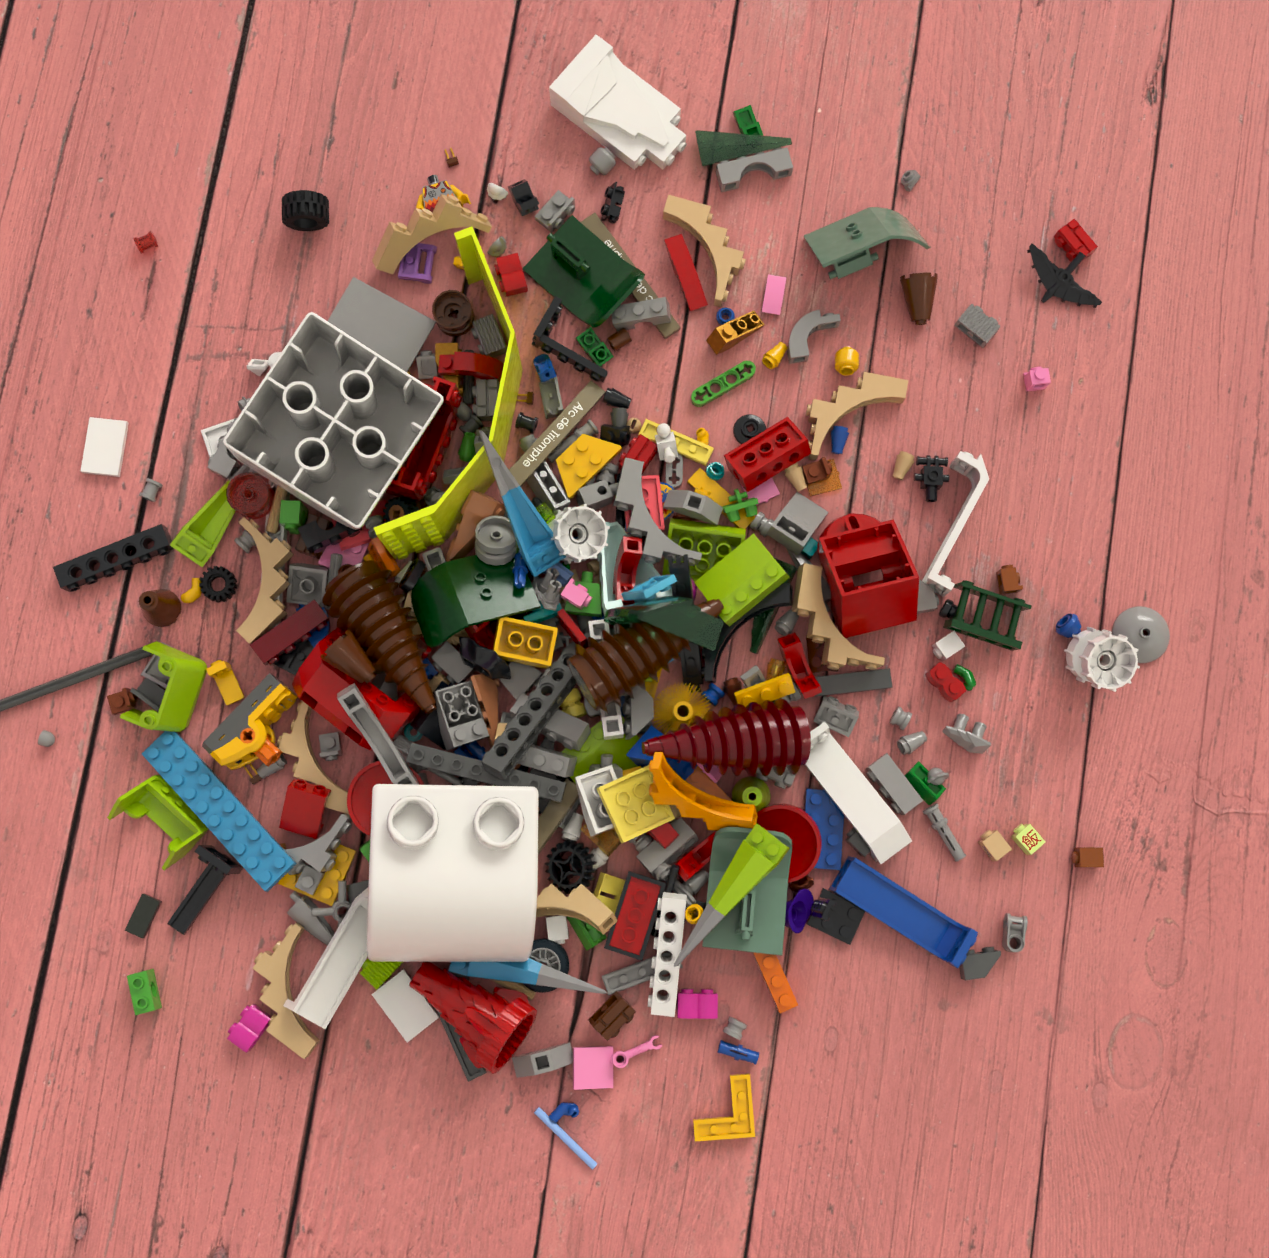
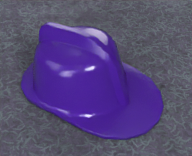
[785,889,814,933]

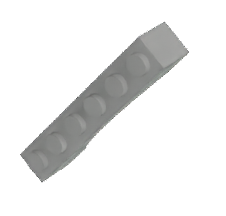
[337,683,419,784]

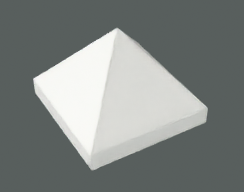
[247,359,269,376]

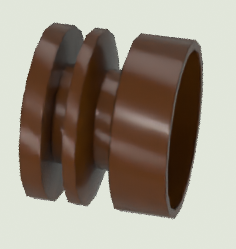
[432,290,475,337]

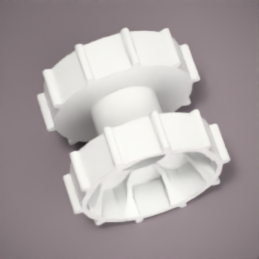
[546,504,610,565]
[1064,627,1140,692]

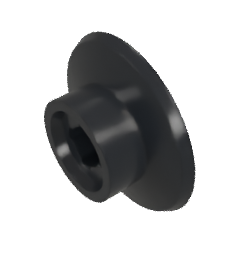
[733,414,767,444]

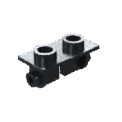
[600,182,625,223]

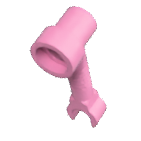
[612,1035,662,1068]

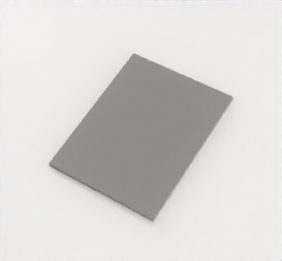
[328,277,436,372]

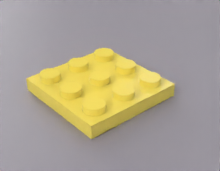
[597,765,675,844]

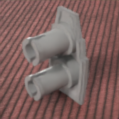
[533,568,562,611]
[942,714,991,754]

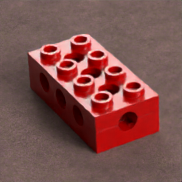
[724,417,811,492]

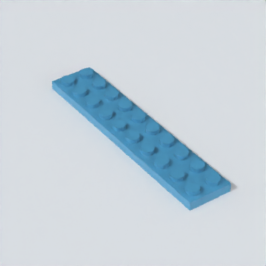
[142,731,297,892]

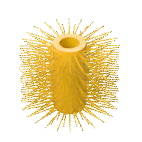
[652,682,711,735]

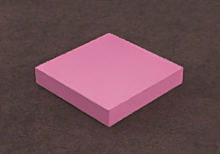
[573,1046,613,1090]

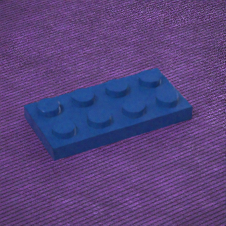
[804,789,844,870]

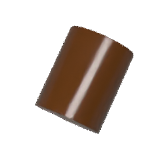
[607,328,632,352]

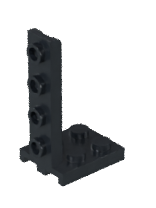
[532,296,607,383]
[167,845,243,935]
[806,888,865,945]

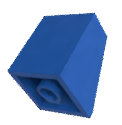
[626,725,698,780]

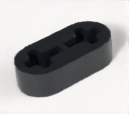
[399,558,426,593]

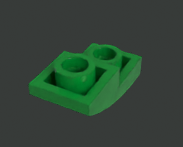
[575,327,614,366]

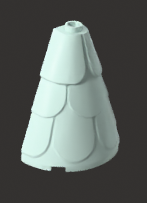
[597,522,673,622]

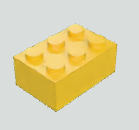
[492,617,558,669]

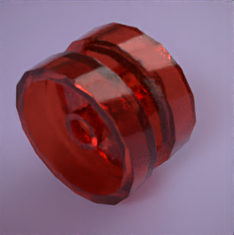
[226,472,275,519]

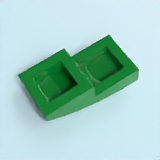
[733,105,764,146]

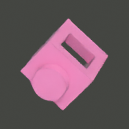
[1023,367,1051,392]
[561,578,593,610]

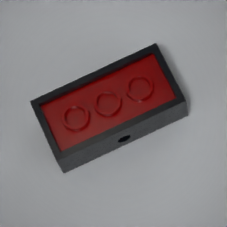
[604,871,666,961]

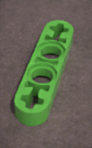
[691,361,756,407]

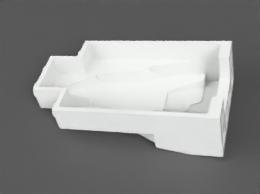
[549,35,687,170]

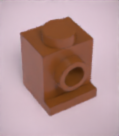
[996,565,1023,595]

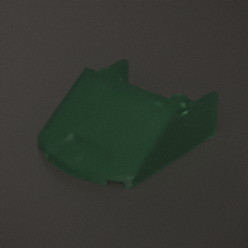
[604,596,724,651]

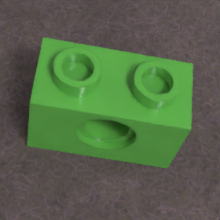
[279,500,308,534]
[127,969,162,1015]

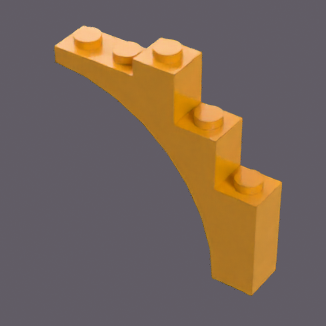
[649,752,758,831]

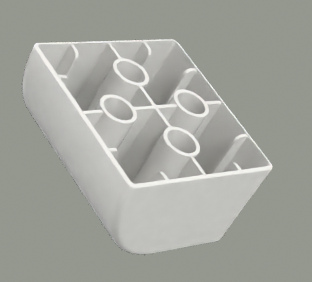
[223,312,444,529]
[367,784,539,962]

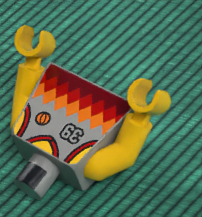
[414,175,471,213]

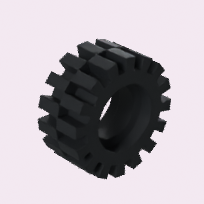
[199,566,238,602]

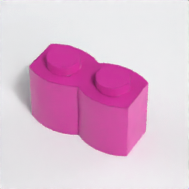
[677,988,718,1019]
[227,1004,272,1053]

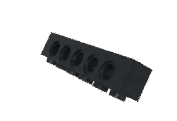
[53,524,174,592]

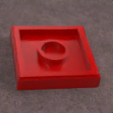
[558,608,588,649]

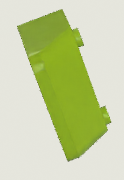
[120,641,207,732]
[107,775,208,871]

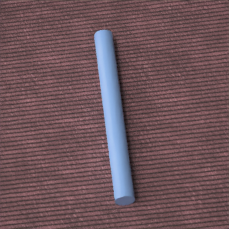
[534,1107,598,1170]

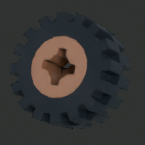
[383,497,419,523]

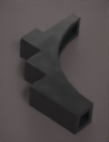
[698,583,793,683]

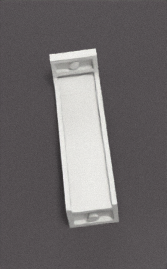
[922,451,989,597]
[805,722,912,864]
[283,888,368,1029]

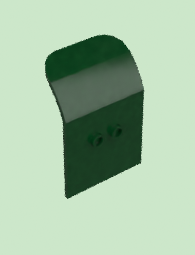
[523,215,645,327]
[411,550,541,647]

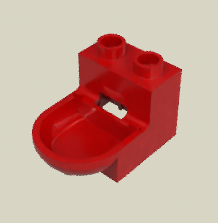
[818,513,919,638]

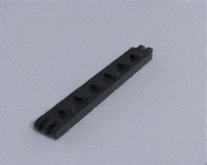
[668,554,704,693]

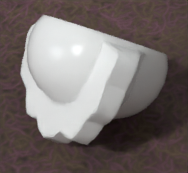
[487,183,509,200]

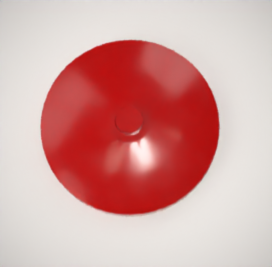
[347,761,424,836]
[756,804,822,883]

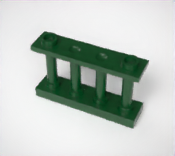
[943,580,1032,651]

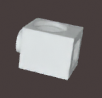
[932,631,965,661]
[546,916,569,944]

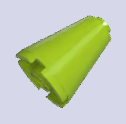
[732,776,771,812]

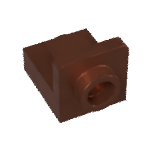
[802,457,832,485]
[107,688,137,715]

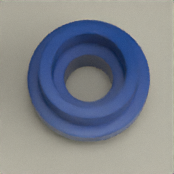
[716,308,735,325]

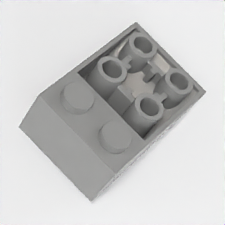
[767,492,828,555]
[434,680,489,751]

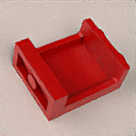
[279,779,331,839]

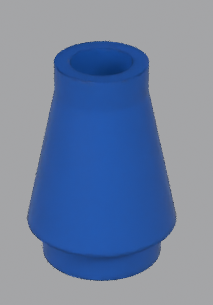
[831,426,849,454]

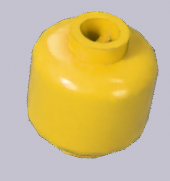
[835,347,859,376]

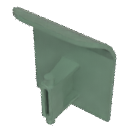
[804,207,931,280]
[702,827,792,956]

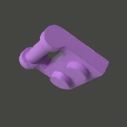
[398,243,437,284]

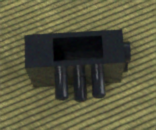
[410,681,455,750]

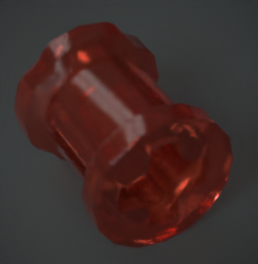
[134,231,158,254]

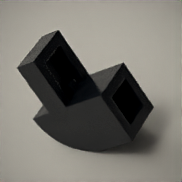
[508,179,539,216]

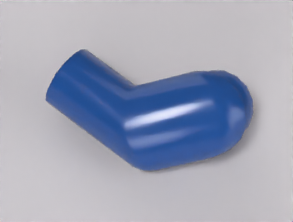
[549,1102,579,1123]

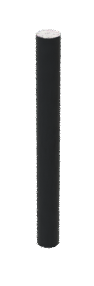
[651,864,680,937]

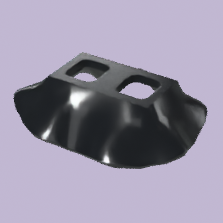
[459,637,511,680]

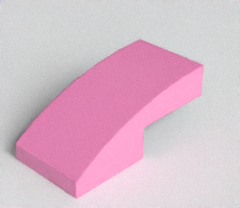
[762,275,786,315]

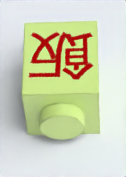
[1011,824,1045,855]

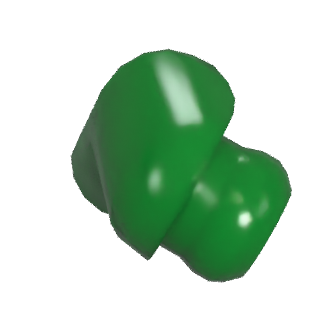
[953,664,976,691]

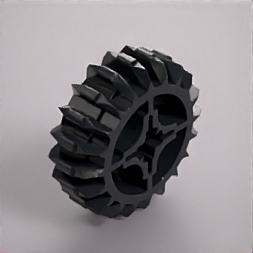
[545,840,597,894]

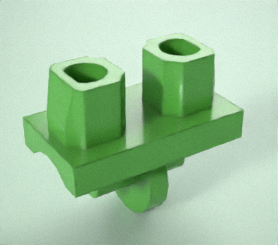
[722,488,759,522]

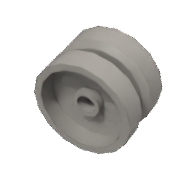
[475,515,518,566]

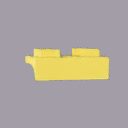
[593,872,626,915]

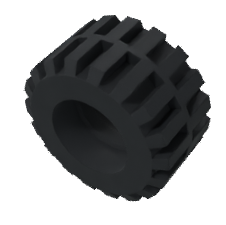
[281,190,329,231]

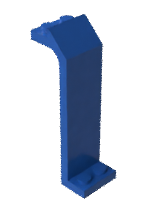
[829,856,978,969]

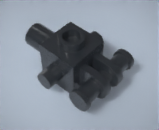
[914,455,949,502]

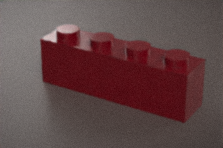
[250,599,330,666]

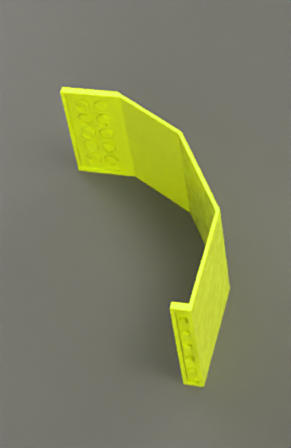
[374,226,523,560]

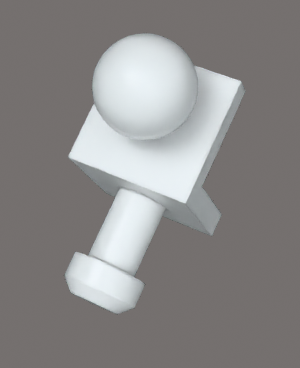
[655,423,678,463]

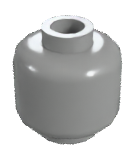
[589,147,616,175]

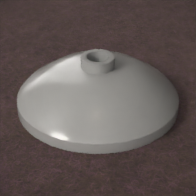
[1111,606,1170,663]

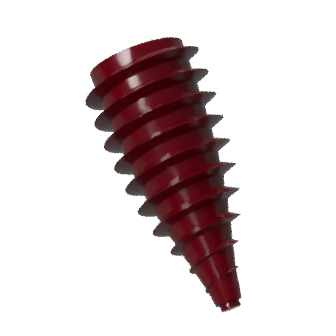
[642,699,811,777]

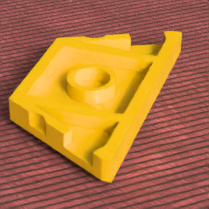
[556,434,622,500]

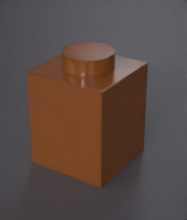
[1072,847,1104,867]

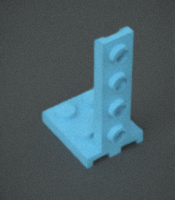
[621,574,680,664]

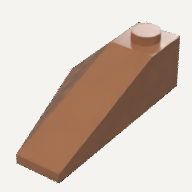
[446,490,505,562]
[469,674,500,748]

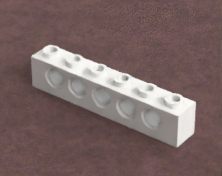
[648,892,687,1017]

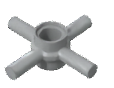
[311,880,351,927]

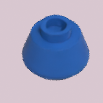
[1056,613,1081,638]

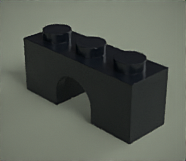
[298,520,363,554]

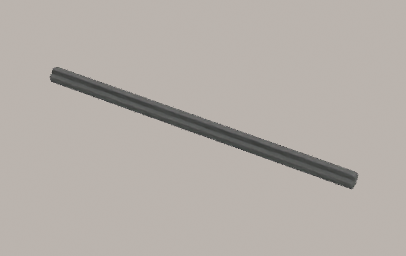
[0,647,154,712]

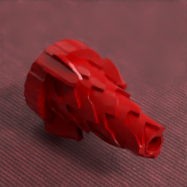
[409,962,537,1074]

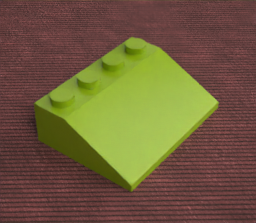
[662,518,746,582]
[694,534,790,627]
[561,715,639,784]

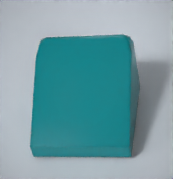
[801,537,818,559]

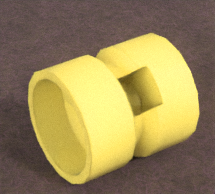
[560,688,587,718]

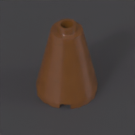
[900,272,938,325]
[139,589,182,627]
[320,629,376,684]

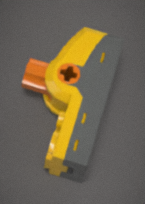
[202,673,298,770]

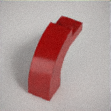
[438,352,504,384]
[613,536,643,608]
[777,632,822,699]
[675,830,717,882]

